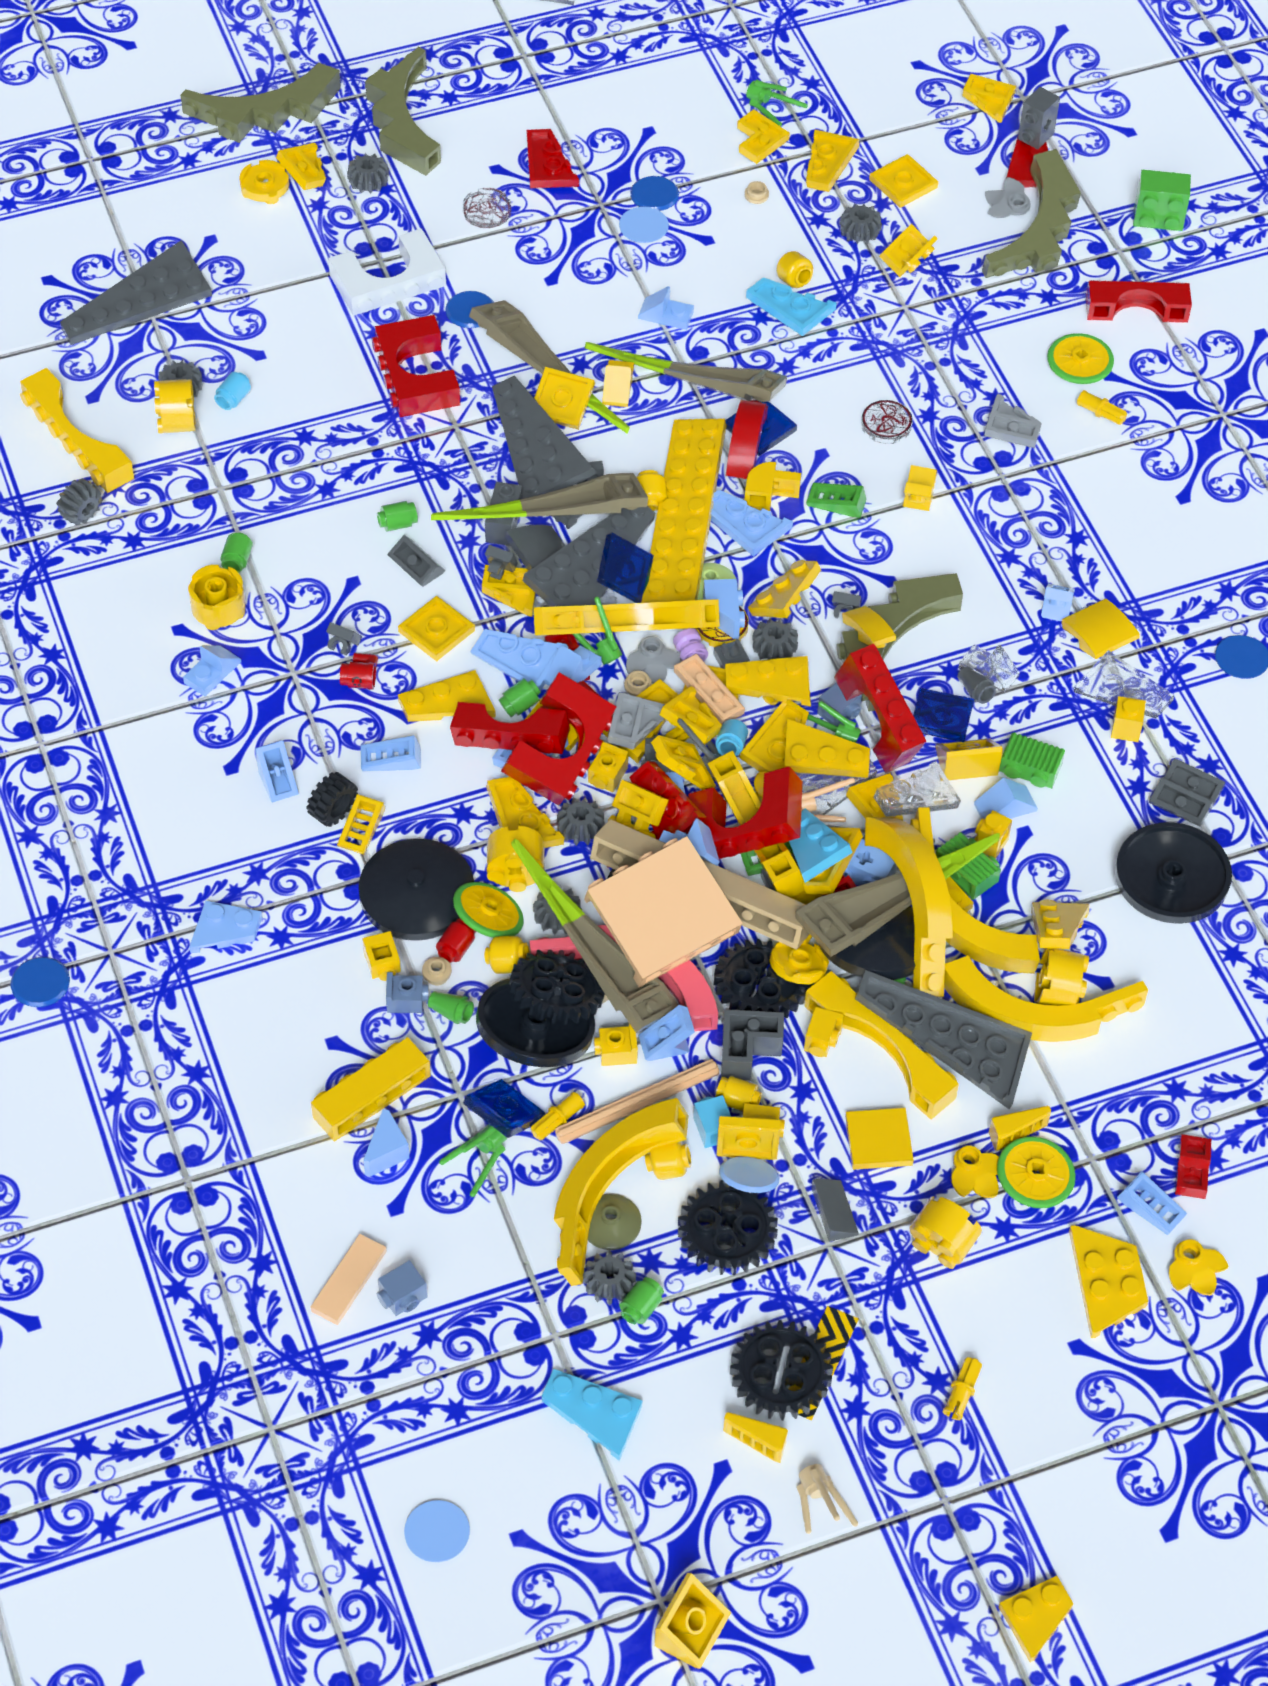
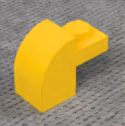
[744,462,801,511]
[903,465,938,511]

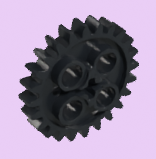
[713,939,809,1018]
[509,950,605,1025]
[678,1180,778,1276]
[730,1320,833,1421]

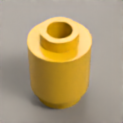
[715,1076,762,1111]

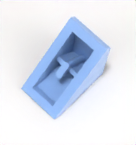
[255,740,299,803]
[974,777,1038,819]
[364,1109,409,1176]

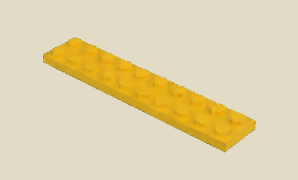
[641,419,726,603]

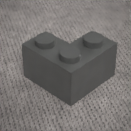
[721,1009,784,1081]

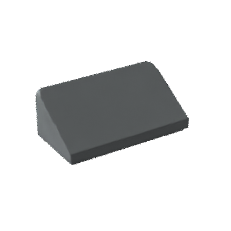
[387,535,446,587]
[812,1179,859,1242]

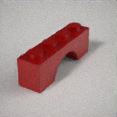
[1085,280,1192,323]
[450,702,570,754]

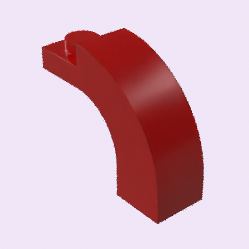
[726,400,768,479]

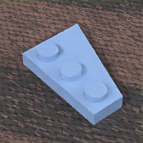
[711,490,793,557]
[470,629,569,692]

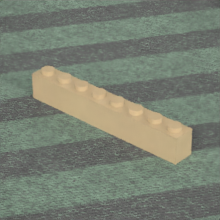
[590,819,809,950]

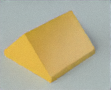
[935,738,1002,781]
[654,1573,731,1669]

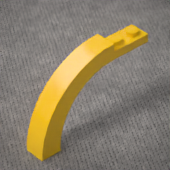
[534,599,720,635]
[910,807,1040,974]
[865,817,953,997]
[944,955,1148,1042]
[553,1098,689,1286]

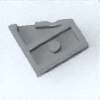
[984,394,1042,448]
[606,692,665,750]

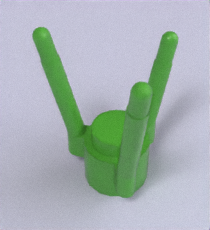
[746,79,808,127]
[572,597,622,665]
[807,701,862,743]
[439,1122,507,1197]

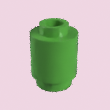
[377,501,418,532]
[220,533,253,573]
[498,678,541,717]
[619,1277,664,1325]

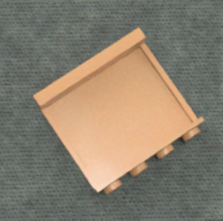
[584,836,743,987]

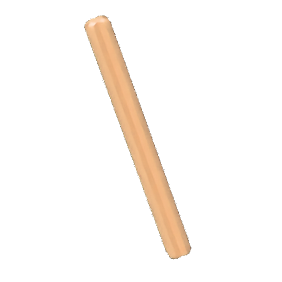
[555,1059,719,1144]

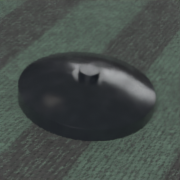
[1115,822,1232,924]
[359,839,474,941]
[819,906,916,980]
[476,978,595,1067]

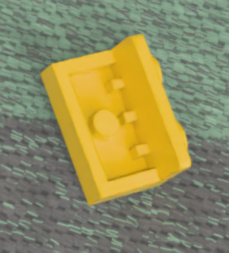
[879,224,938,277]

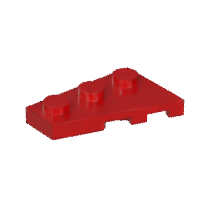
[526,129,579,188]
[1005,137,1048,188]
[629,761,707,840]

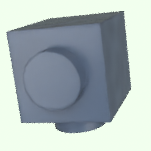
[817,682,862,727]
[376,1260,428,1316]

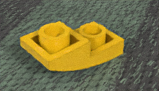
[842,606,896,648]

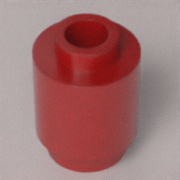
[436,919,476,963]

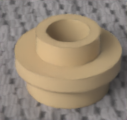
[744,181,769,204]
[624,671,652,696]
[422,957,452,986]

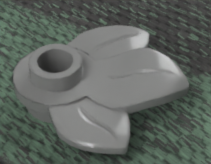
[985,177,1031,218]
[626,636,681,684]

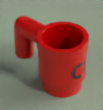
[340,653,378,690]

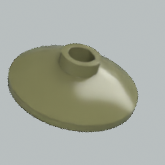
[588,1194,642,1250]

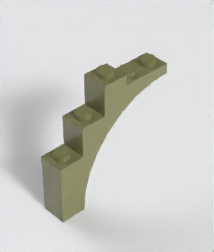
[365,46,441,176]
[180,62,341,143]
[982,149,1081,278]
[836,573,963,712]

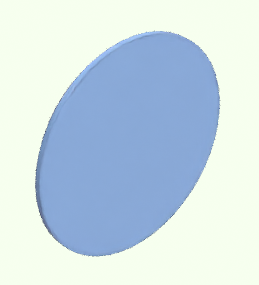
[619,207,669,243]
[719,1157,780,1193]
[404,1500,470,1562]

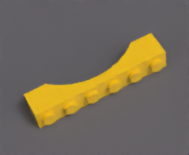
[20,367,134,493]
[707,750,805,898]
[804,971,959,1120]

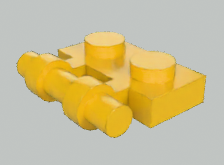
[608,779,668,838]

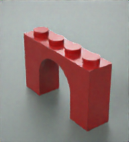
[371,315,460,417]
[834,643,927,774]
[501,672,617,806]
[688,766,803,859]

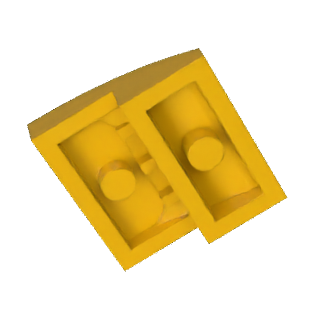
[1062,599,1140,659]

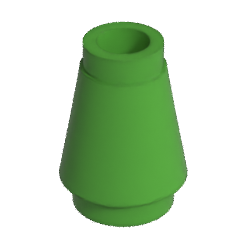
[428,991,474,1024]

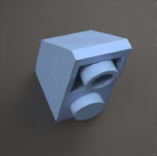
[703,579,745,639]

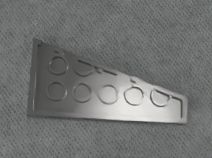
[60,240,212,345]
[492,375,597,499]
[522,506,656,607]
[855,970,1032,1110]

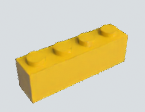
[311,1037,431,1142]

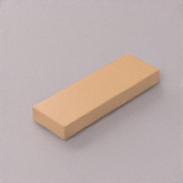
[674,654,745,725]
[311,1234,387,1325]

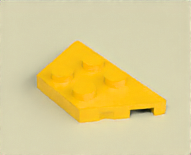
[1069,1225,1148,1338]

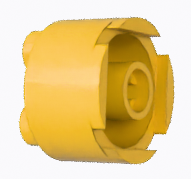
[154,379,196,434]
[188,564,246,630]
[487,826,545,892]
[1034,948,1089,1006]
[909,1196,982,1269]

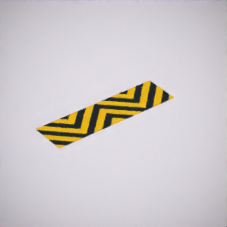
[788,1306,859,1421]

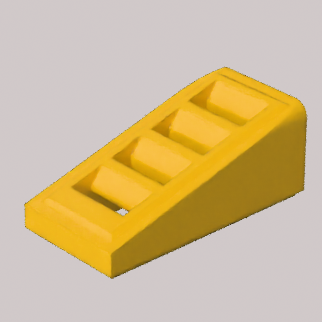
[337,794,385,855]
[989,1106,1051,1151]
[723,1412,788,1463]

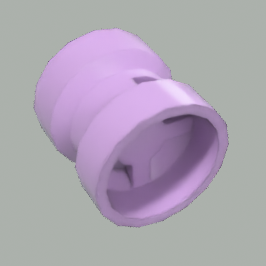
[673,628,708,661]

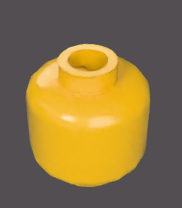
[776,251,814,288]
[636,470,667,511]
[484,936,530,974]
[645,1141,692,1180]

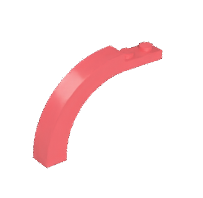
[530,925,718,1031]

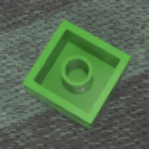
[1133,169,1191,231]

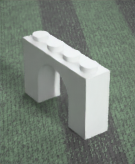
[328,228,446,316]

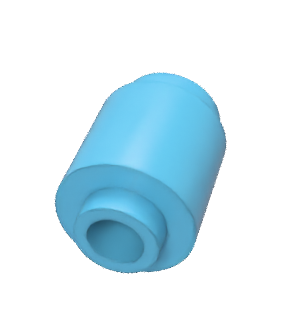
[214,372,251,410]
[716,719,748,756]

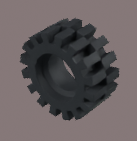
[306,772,358,827]

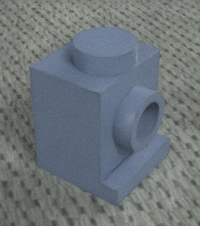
[386,972,429,1013]

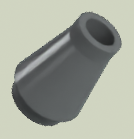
[958,666,996,704]

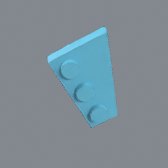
[746,277,837,336]
[789,808,853,883]
[542,1369,643,1461]

